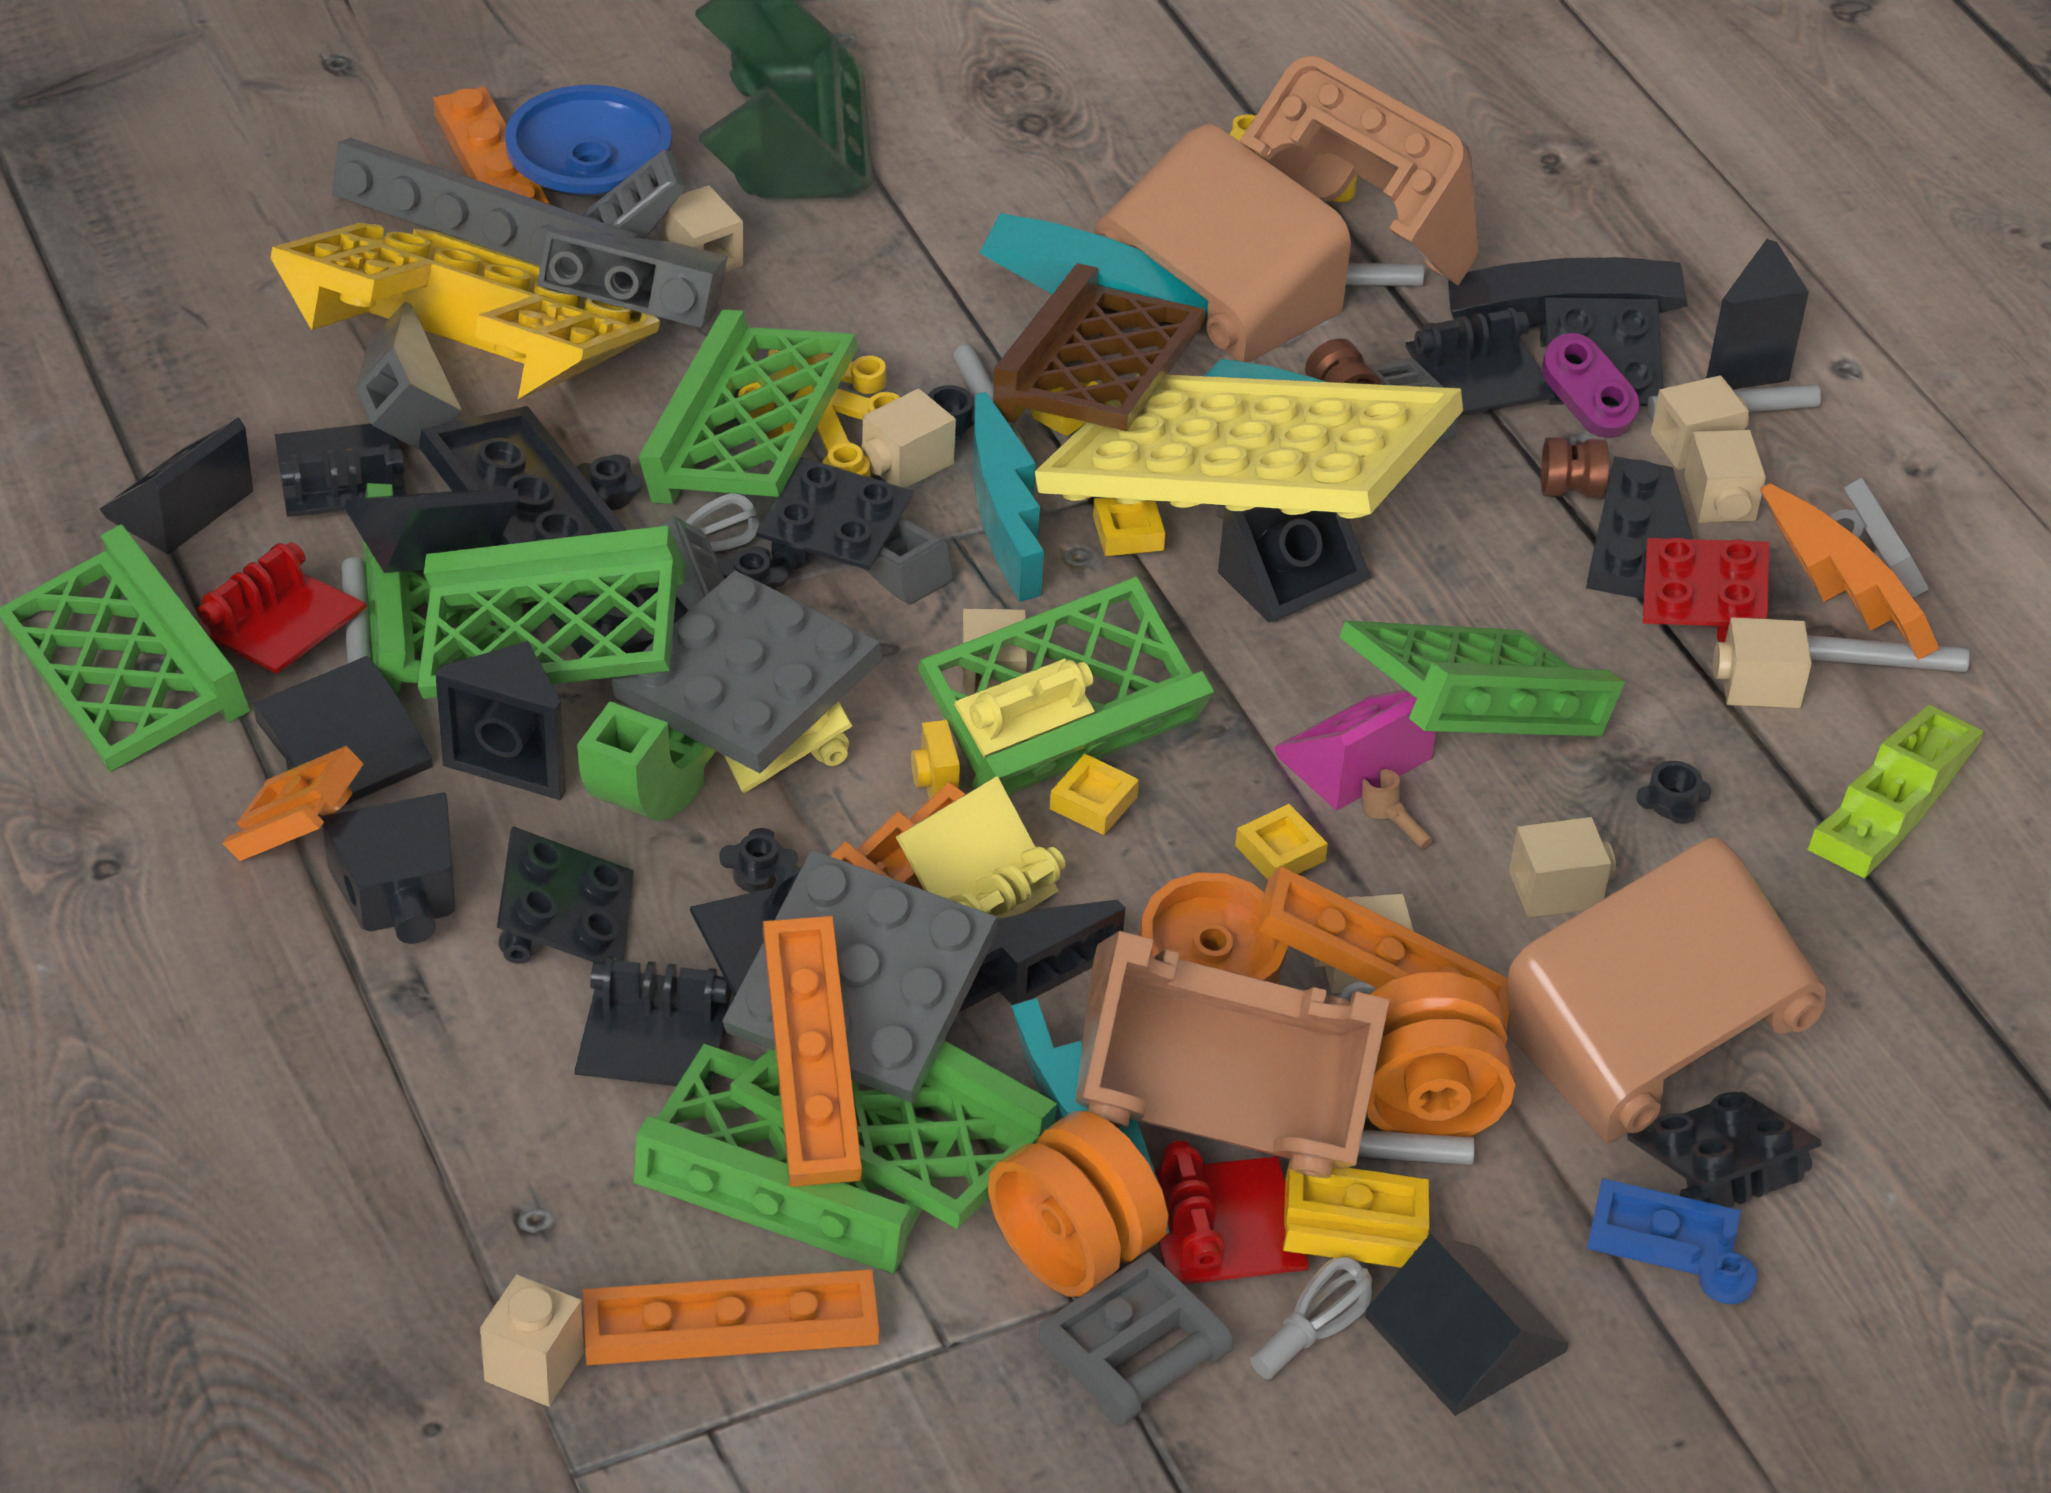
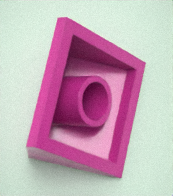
[1274,689,1436,811]

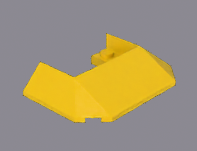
[270,223,660,399]

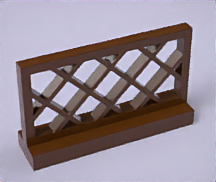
[993,263,1205,431]

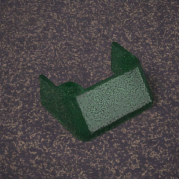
[695,0,873,199]

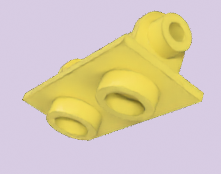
[954,659,1095,758]

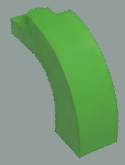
[577,701,716,821]

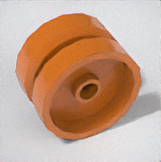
[1138,872,1289,984]
[1367,972,1515,1137]
[988,1111,1168,1297]

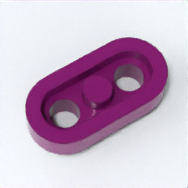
[1542,333,1639,438]

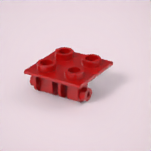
[1642,538,1770,642]
[197,542,367,674]
[1154,1141,1309,1285]

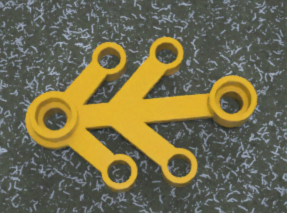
[738,349,900,478]

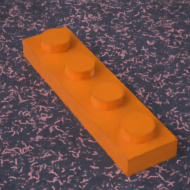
[433,86,550,205]
[1257,866,1509,1030]
[763,916,862,1187]
[582,1269,879,1366]

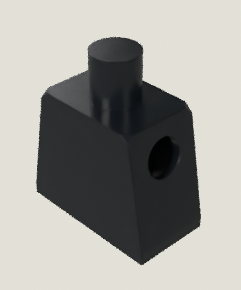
[321,792,455,944]

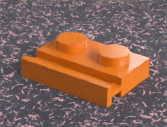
[222,746,363,861]

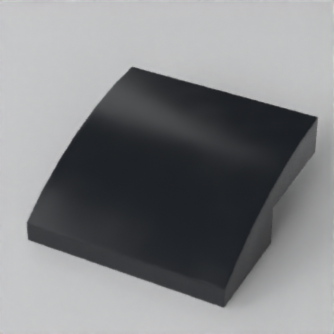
[253,655,433,816]

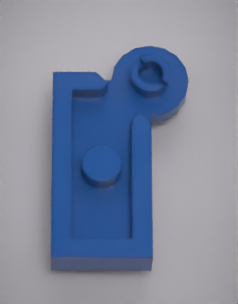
[1587,1178,1757,1304]

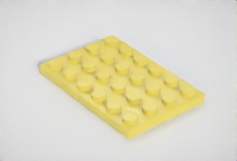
[1035,374,1463,518]

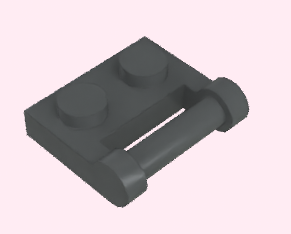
[1038,1252,1234,1426]

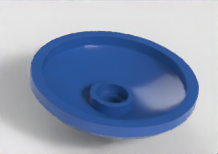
[505,85,672,196]

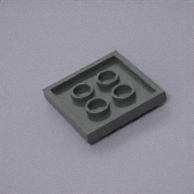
[611,571,882,773]
[723,850,999,1103]

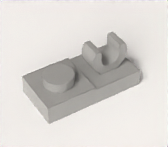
[1829,477,1929,598]

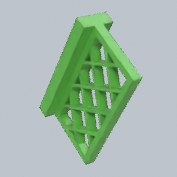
[638,309,858,504]
[362,483,523,698]
[0,524,250,772]
[418,525,685,699]
[917,576,1214,796]
[1339,620,1625,737]
[730,1040,1058,1229]
[633,1044,958,1274]

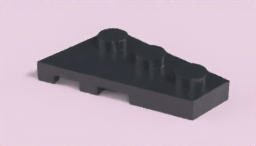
[1586,456,1693,599]

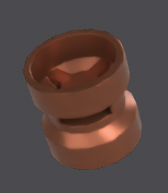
[1305,338,1381,385]
[1541,437,1609,498]

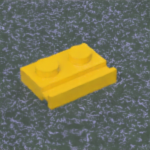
[1283,1159,1429,1268]

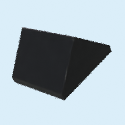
[1706,239,1809,390]
[99,417,253,555]
[345,489,519,573]
[1218,507,1371,622]
[435,641,566,800]
[1365,1233,1569,1416]

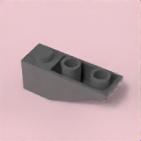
[537,229,728,328]
[355,302,462,450]

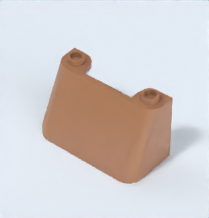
[1239,55,1478,286]
[1094,123,1351,363]
[1508,837,1826,1144]
[1076,931,1389,1179]

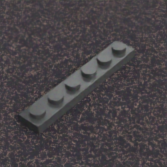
[332,138,639,266]

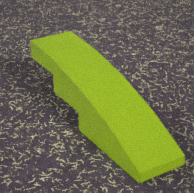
[1807,704,1985,879]

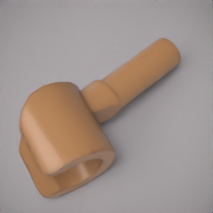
[1362,769,1433,850]

